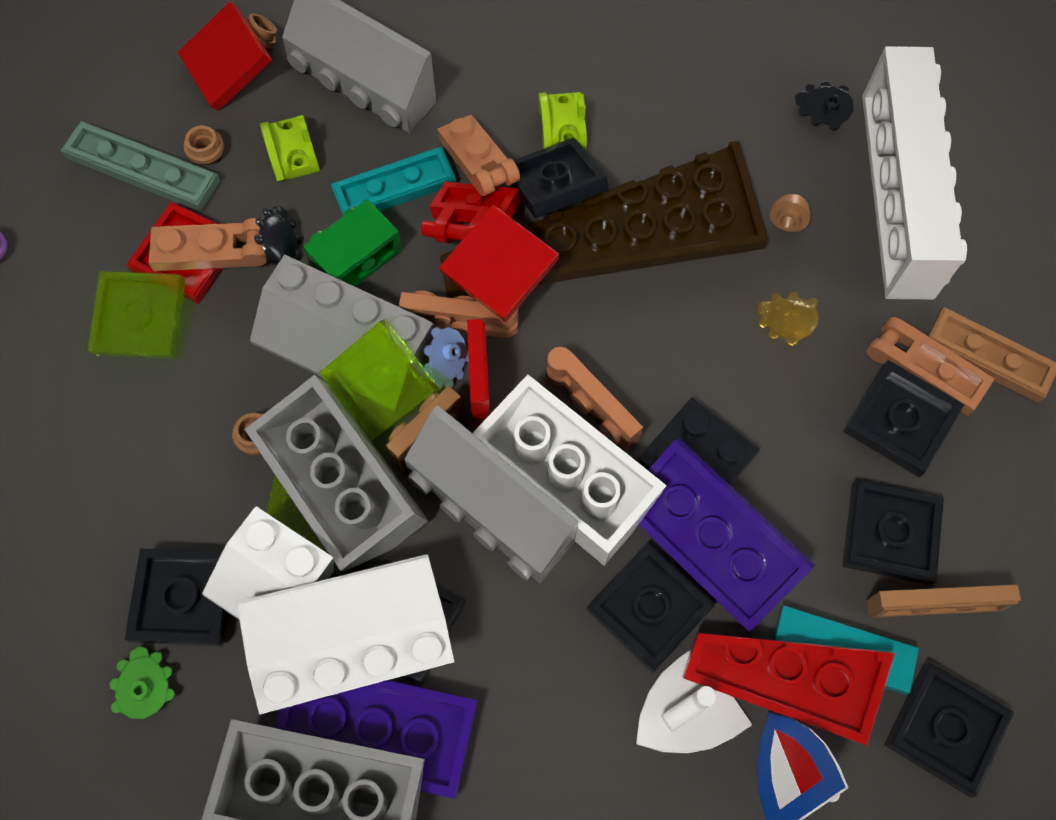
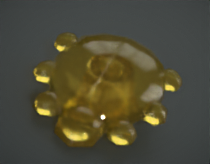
[757,291,820,346]

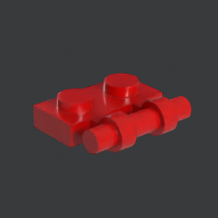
[421,182,521,244]

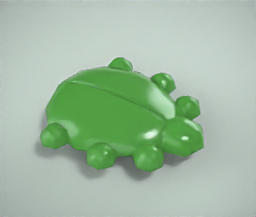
[109,646,175,719]

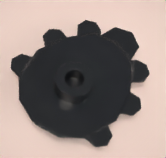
[794,81,854,130]
[254,206,302,262]

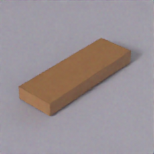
[927,307,1056,403]
[866,585,1021,618]

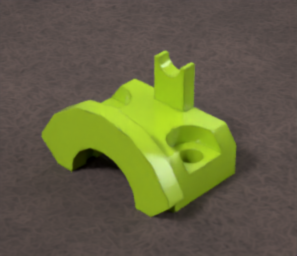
[537,92,587,150]
[260,115,320,181]

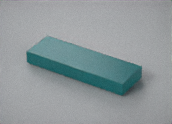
[331,146,456,214]
[772,605,919,695]

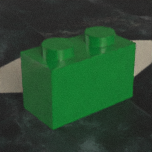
[302,199,402,287]

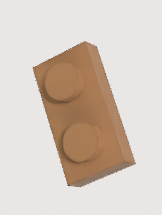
[386,385,463,471]

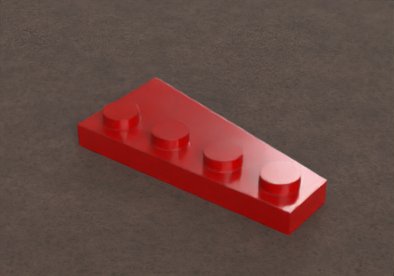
[682,632,895,745]

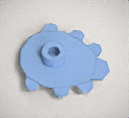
[423,327,469,389]

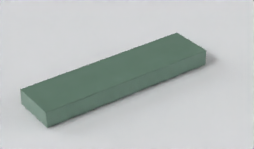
[61,121,221,212]

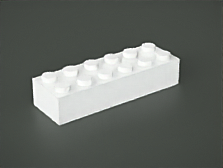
[862,46,967,300]

